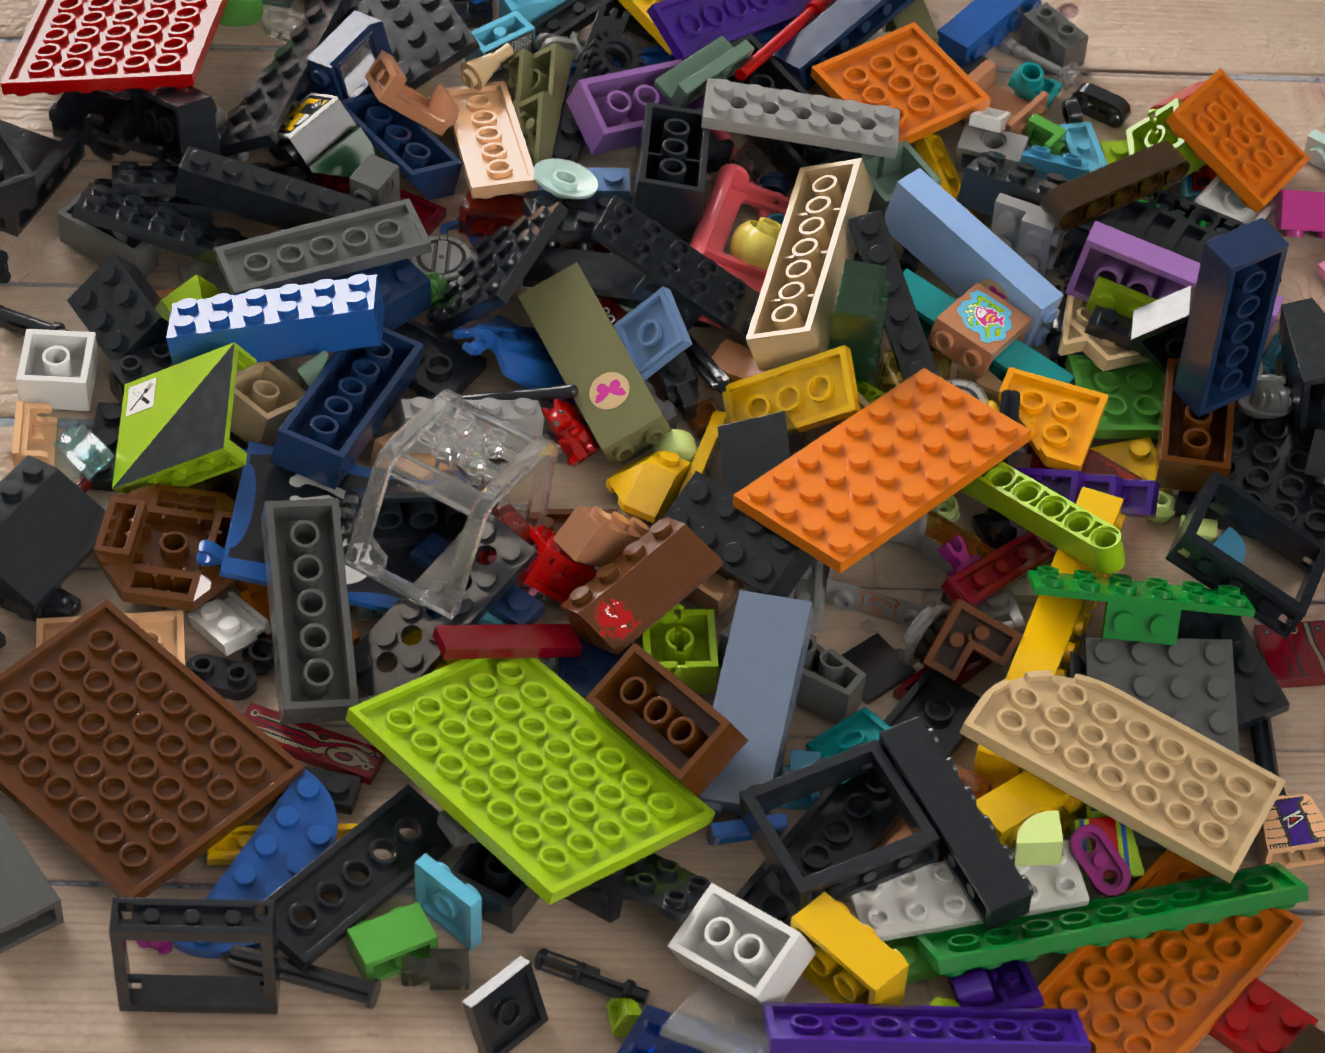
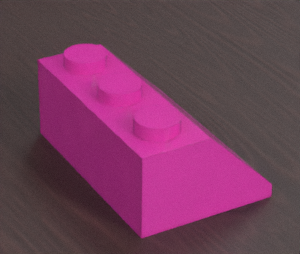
[1273,190,1325,239]

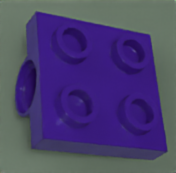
[946,960,1044,1008]

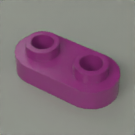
[1068,825,1131,896]

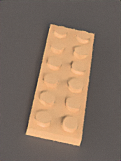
[446,81,538,199]

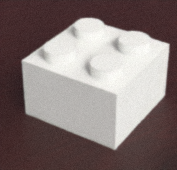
[16,329,99,411]

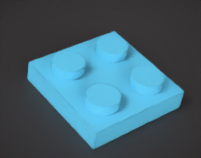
[415,853,482,951]

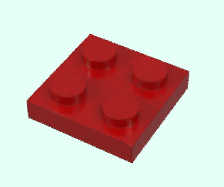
[1208,978,1319,1053]

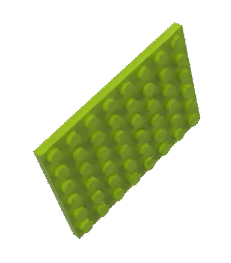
[346,658,715,905]

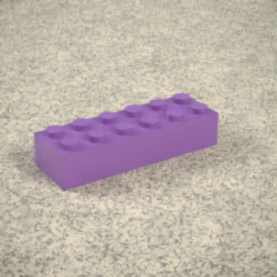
[1065,221,1284,340]

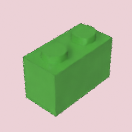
[347,902,438,981]

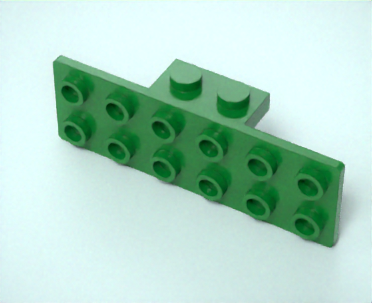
[1027,566,1255,645]

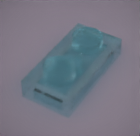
[54,421,115,480]

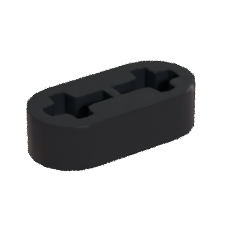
[1071,82,1131,128]

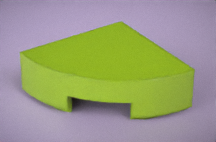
[606,998,643,1038]

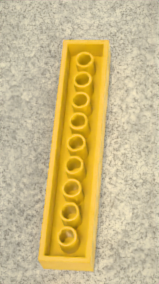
[970,487,1126,798]

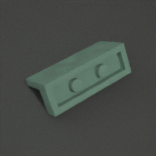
[654,36,755,108]

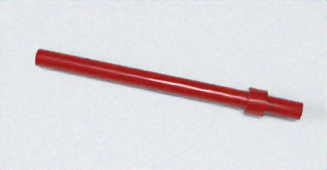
[735,0,835,81]

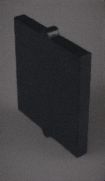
[841,633,916,705]

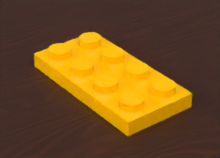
[722,345,861,433]

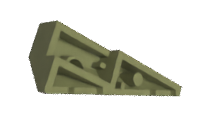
[503,42,574,167]

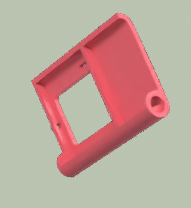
[689,164,790,331]

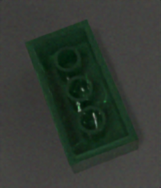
[828,259,891,386]

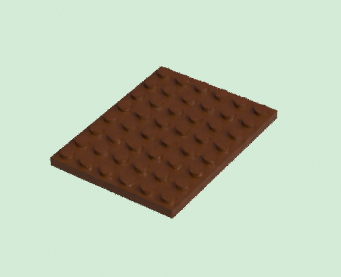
[0,599,305,898]

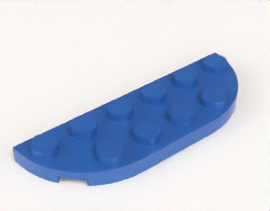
[174,769,337,959]

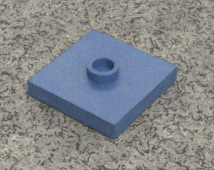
[613,287,692,381]

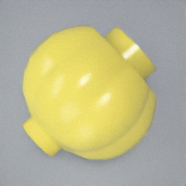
[730,217,782,270]

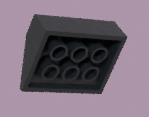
[0,455,106,611]

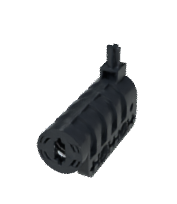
[1053,189,1245,280]

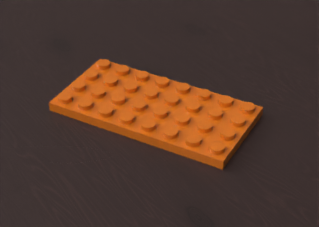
[733,368,1031,574]
[1038,849,1304,1053]

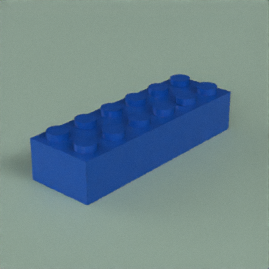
[166,274,385,366]

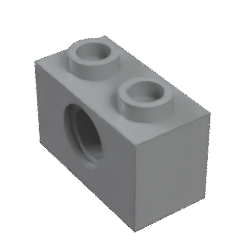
[954,122,1029,173]

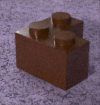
[919,599,1023,681]

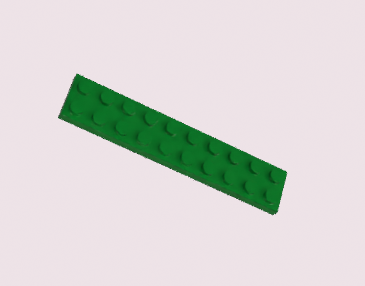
[915,862,1309,977]

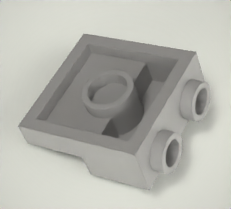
[991,193,1064,278]

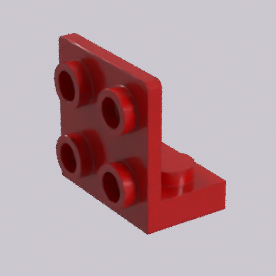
[519,522,597,604]

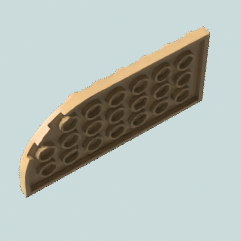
[959,670,1286,883]

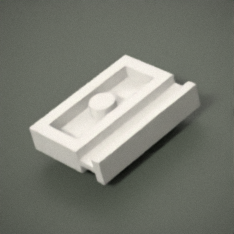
[188,591,271,656]

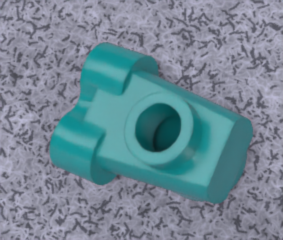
[1007,62,1063,109]

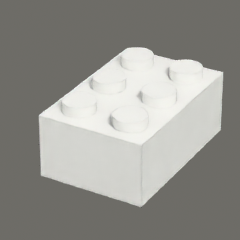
[667,883,816,1011]

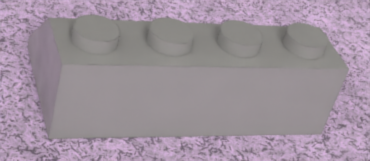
[391,397,544,454]

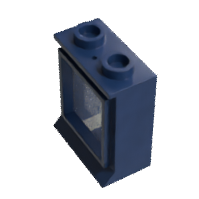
[306,11,393,100]

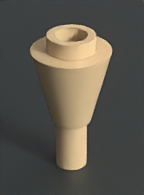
[460,44,514,90]

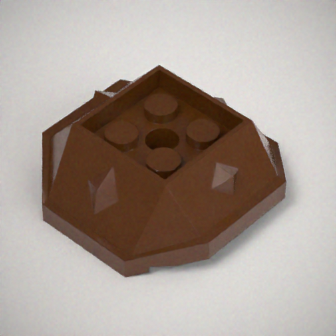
[93,484,235,611]

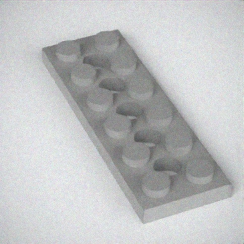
[701,78,900,159]

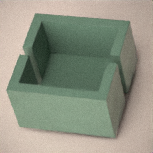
[858,140,941,218]

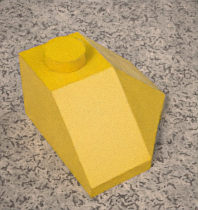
[605,450,691,523]

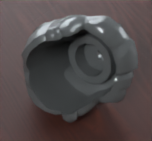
[1235,359,1292,419]

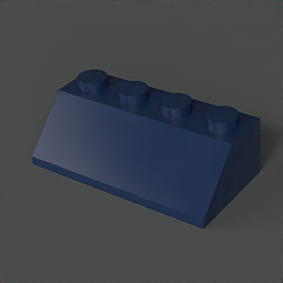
[340,93,463,201]

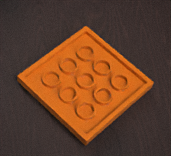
[811,22,991,144]
[1164,68,1310,214]

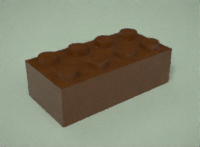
[1155,358,1235,493]
[585,643,748,797]

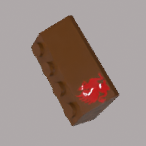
[560,517,724,655]

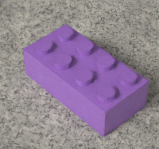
[566,59,705,155]

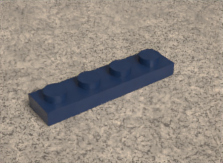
[410,532,545,624]

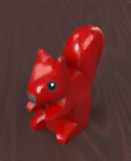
[541,399,601,466]

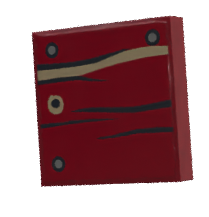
[1253,620,1325,688]

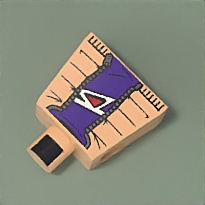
[1255,786,1325,869]

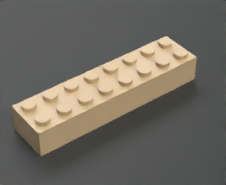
[746,158,874,370]

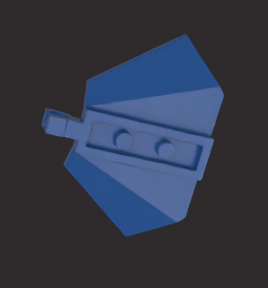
[451,314,575,406]

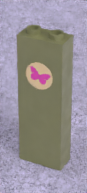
[518,262,672,465]

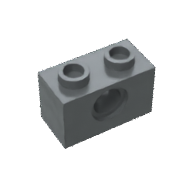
[1019,2,1089,77]

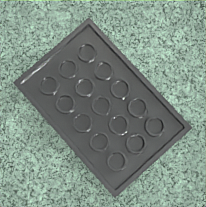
[1083,637,1240,852]

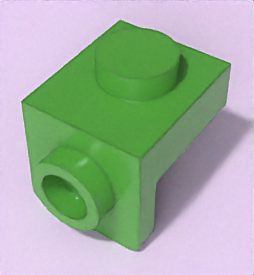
[1025,113,1067,156]

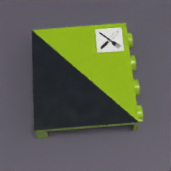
[112,342,257,494]

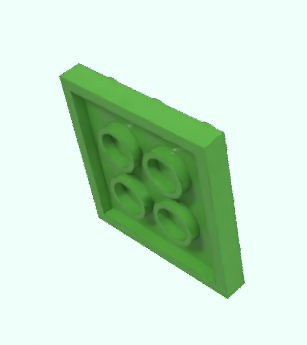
[1065,354,1164,439]

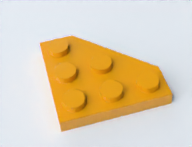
[998,367,1109,471]

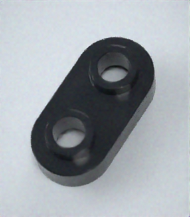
[186,654,257,701]

